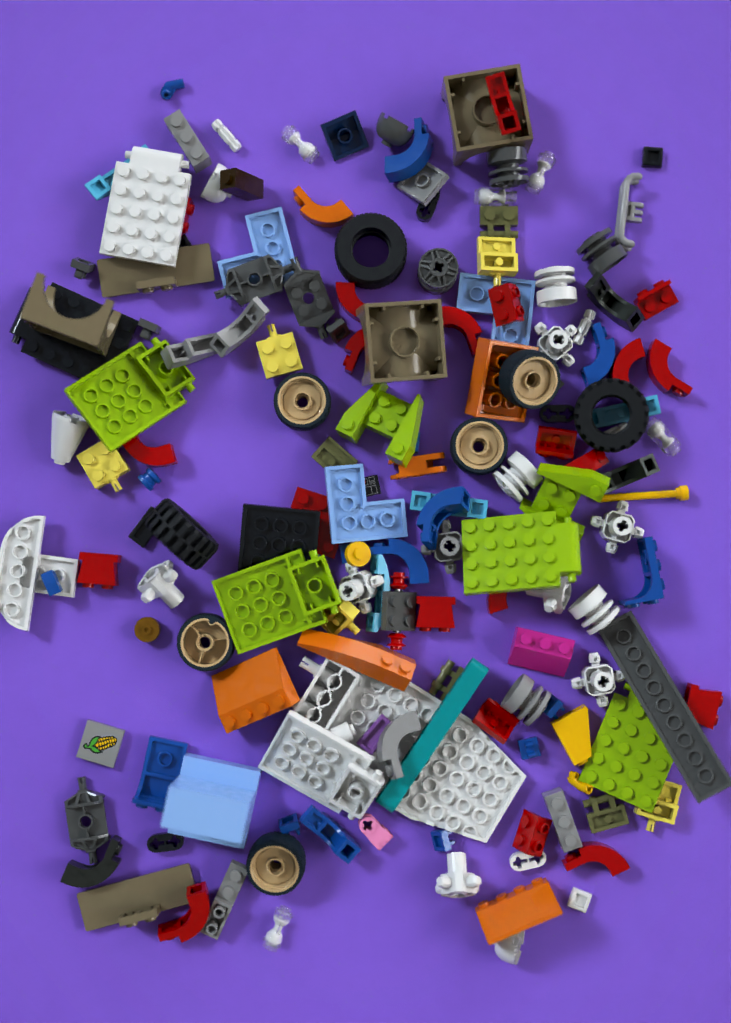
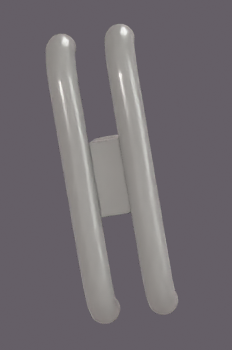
[614,173,644,252]

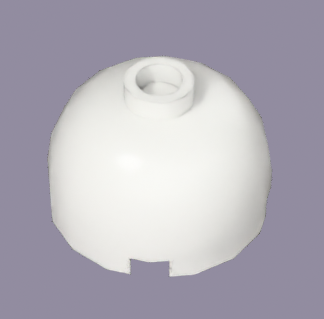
[200,163,232,203]
[493,930,525,965]

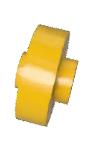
[345,541,371,567]

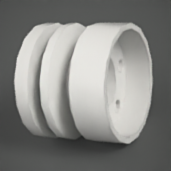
[534,266,578,308]
[492,451,544,503]
[568,584,620,635]

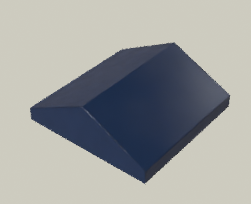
[320,110,369,161]

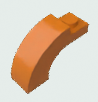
[293,186,353,228]

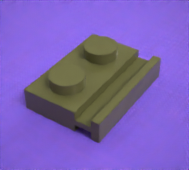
[311,436,358,468]

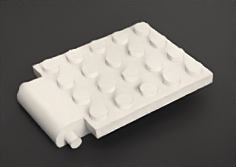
[99,146,192,268]
[258,709,385,820]

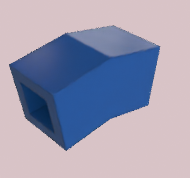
[41,570,63,596]

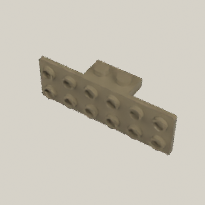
[97,243,215,298]
[77,863,195,931]

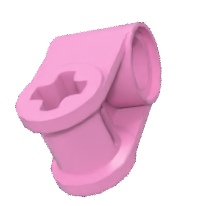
[358,813,394,851]

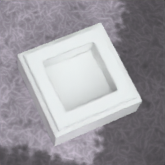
[567,887,592,913]

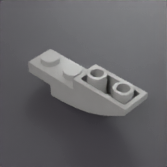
[200,859,247,940]

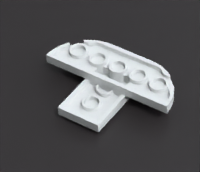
[0,516,80,631]

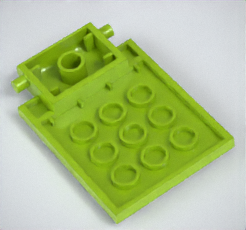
[64,337,196,453]
[461,511,582,596]
[211,548,342,654]
[579,681,673,813]

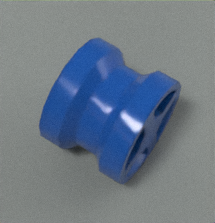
[138,467,162,491]

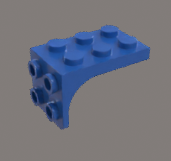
[618,536,665,608]
[132,735,189,812]

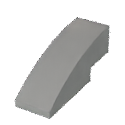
[160,333,217,370]

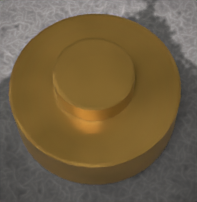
[134,617,161,642]

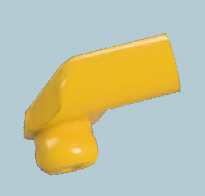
[567,771,593,794]

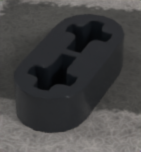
[416,191,440,222]
[539,405,574,423]
[147,832,185,853]

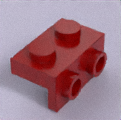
[488,283,525,327]
[535,426,577,460]
[471,698,520,744]
[512,809,552,857]

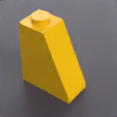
[549,704,592,766]

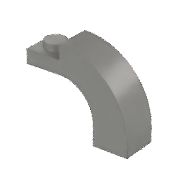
[209,297,270,358]
[377,711,422,780]

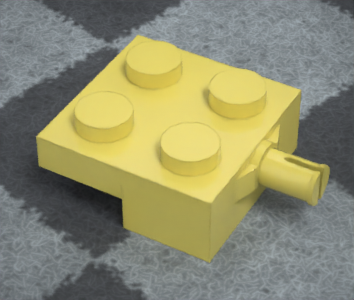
[476,236,518,288]
[256,324,303,380]
[76,441,131,493]
[320,589,361,635]
[633,780,682,832]

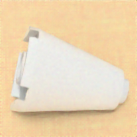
[51,410,89,465]

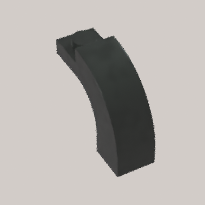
[584,272,644,332]
[603,453,660,495]
[60,835,123,888]

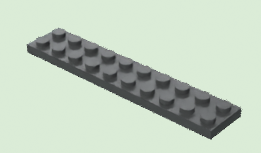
[598,611,731,804]

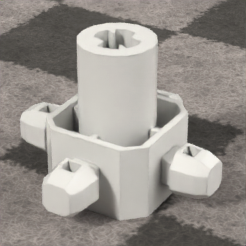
[534,322,577,368]
[590,500,644,554]
[137,560,184,609]
[338,563,384,614]
[526,576,572,614]
[571,652,625,707]
[435,852,481,898]

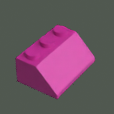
[507,626,575,677]

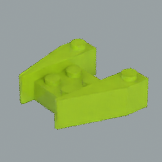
[335,383,424,468]
[519,463,610,541]

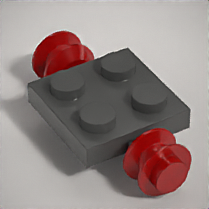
[381,572,417,650]

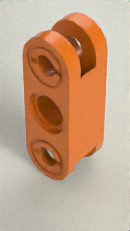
[388,452,447,480]

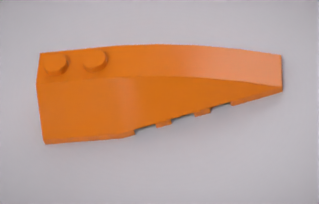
[297,629,416,691]

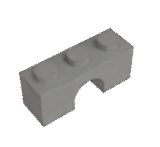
[163,109,212,174]
[541,787,583,853]

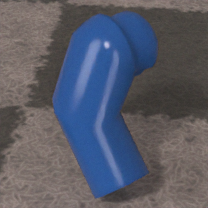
[160,79,185,100]

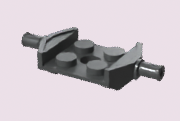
[214,254,294,307]
[283,257,335,340]
[64,776,111,864]

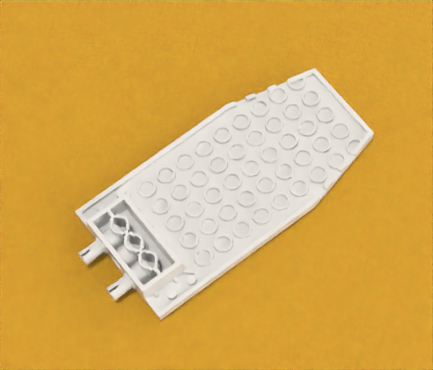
[291,656,527,843]

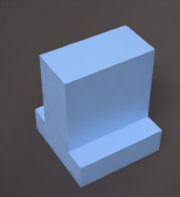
[160,753,262,849]

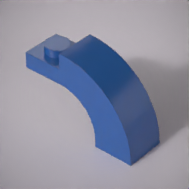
[580,322,615,388]
[299,804,361,864]

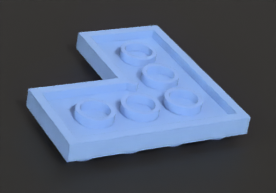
[217,207,296,299]
[456,272,536,345]
[324,464,408,544]

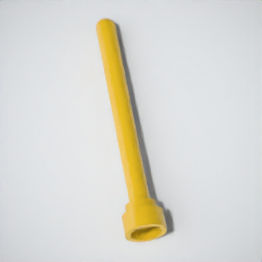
[596,485,689,502]

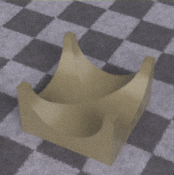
[441,64,533,166]
[20,272,122,357]
[356,299,447,386]

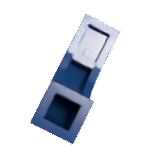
[385,117,434,183]
[416,486,470,550]
[370,538,429,584]

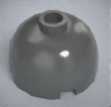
[376,112,414,148]

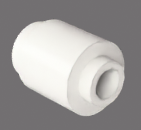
[329,722,357,742]

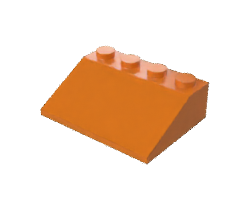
[465,337,539,423]
[211,647,300,734]
[475,877,563,945]

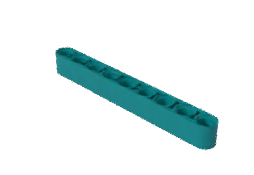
[375,658,489,813]

